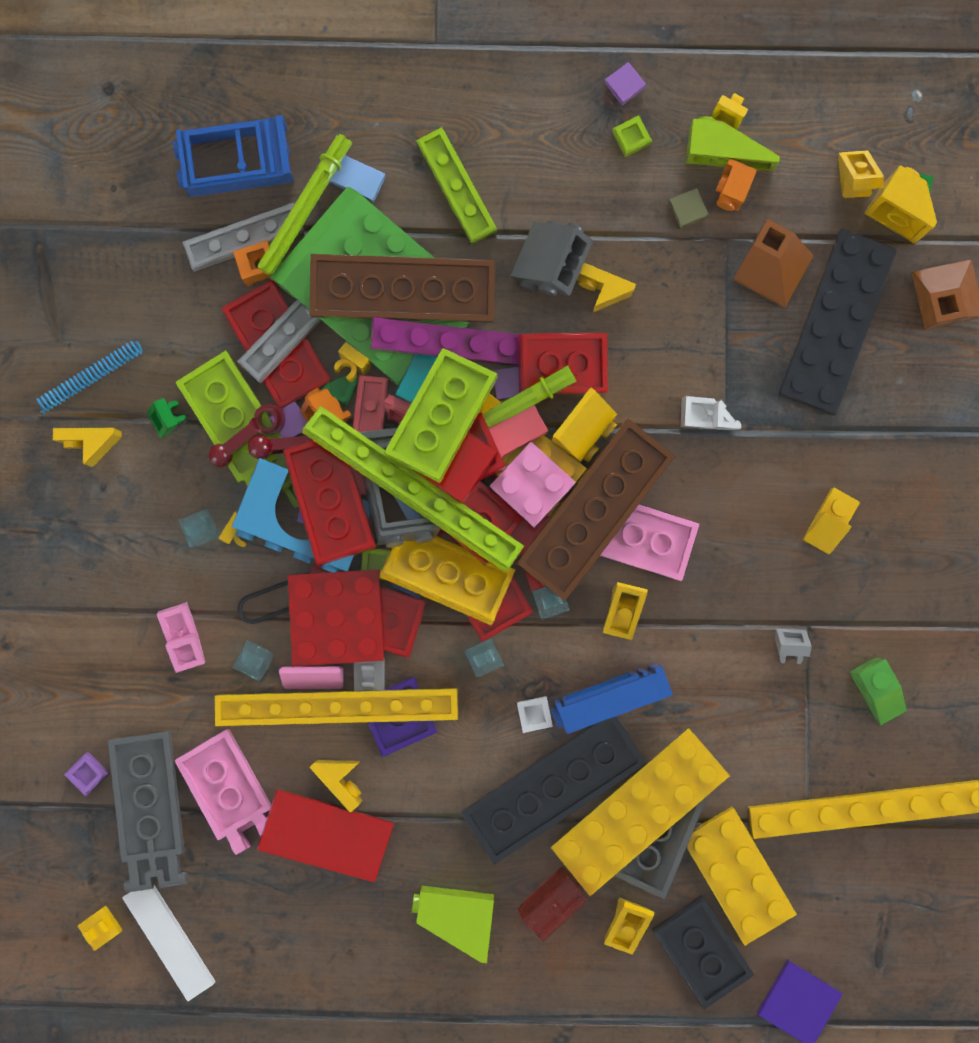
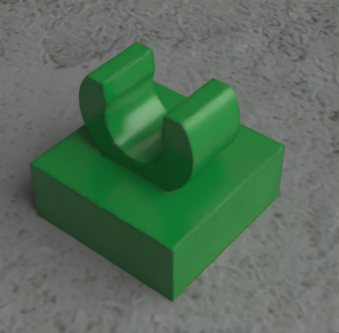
[146,398,186,439]

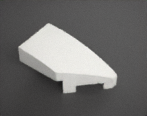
[680,396,741,430]

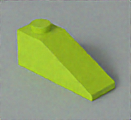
[686,116,780,172]

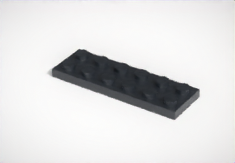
[778,228,897,416]
[461,716,647,865]

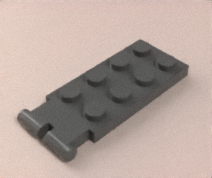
[108,731,188,893]

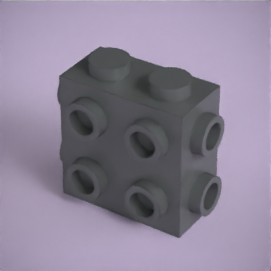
[510,220,593,297]

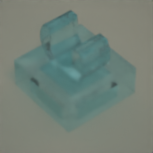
[178,509,219,548]
[532,587,570,620]
[464,638,504,678]
[233,640,275,681]

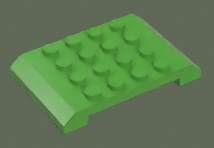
[270,186,470,386]

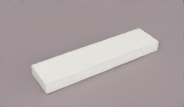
[122,885,216,1001]

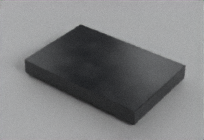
[652,895,754,1009]

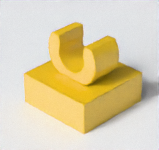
[711,93,748,130]
[334,342,371,383]
[219,511,247,547]
[78,905,123,951]

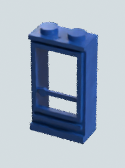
[173,115,295,197]
[551,663,673,734]

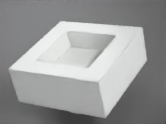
[517,696,553,733]

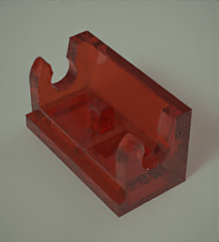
[518,867,589,942]

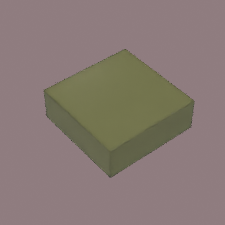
[669,188,709,229]

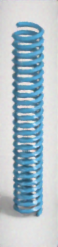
[36,341,143,414]

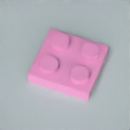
[490,442,576,528]

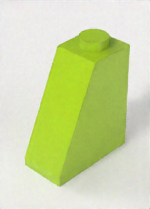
[412,886,494,963]

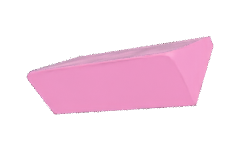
[279,666,344,689]

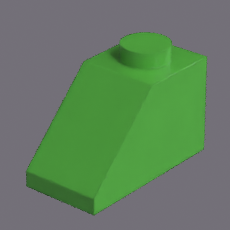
[849,658,907,726]

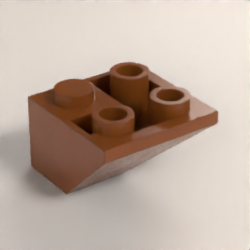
[732,219,814,308]
[912,260,979,330]

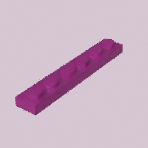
[370,317,518,366]

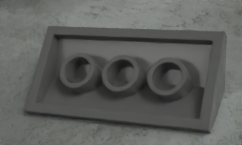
[614,796,708,900]

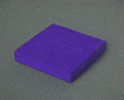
[367,676,438,757]
[757,959,843,1043]

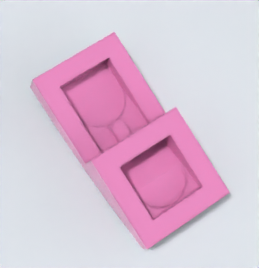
[156,602,205,673]

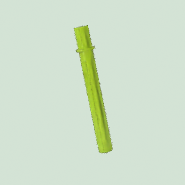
[258,134,352,275]
[483,366,577,429]

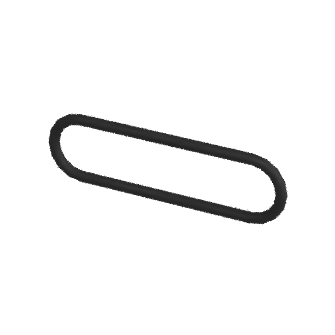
[238,568,323,624]

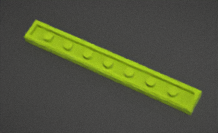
[302,406,524,573]

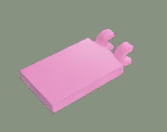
[600,505,699,581]
[174,729,271,855]

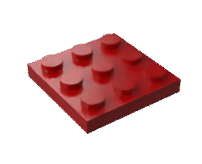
[288,570,385,667]

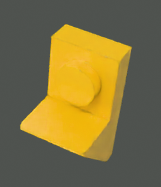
[838,150,884,198]
[577,263,636,312]
[53,428,122,467]
[802,487,860,555]
[603,582,648,640]
[309,759,362,813]
[604,897,654,955]

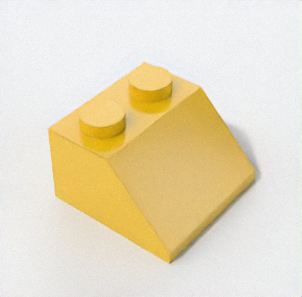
[864,165,937,244]
[551,388,617,463]

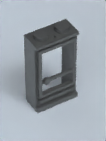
[360,428,441,548]

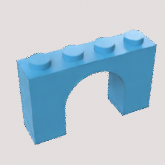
[232,458,370,573]

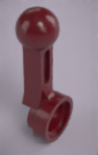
[209,404,286,467]
[248,435,312,459]

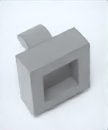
[774,629,812,664]
[354,660,385,691]

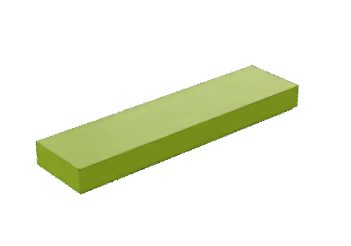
[416,127,497,245]

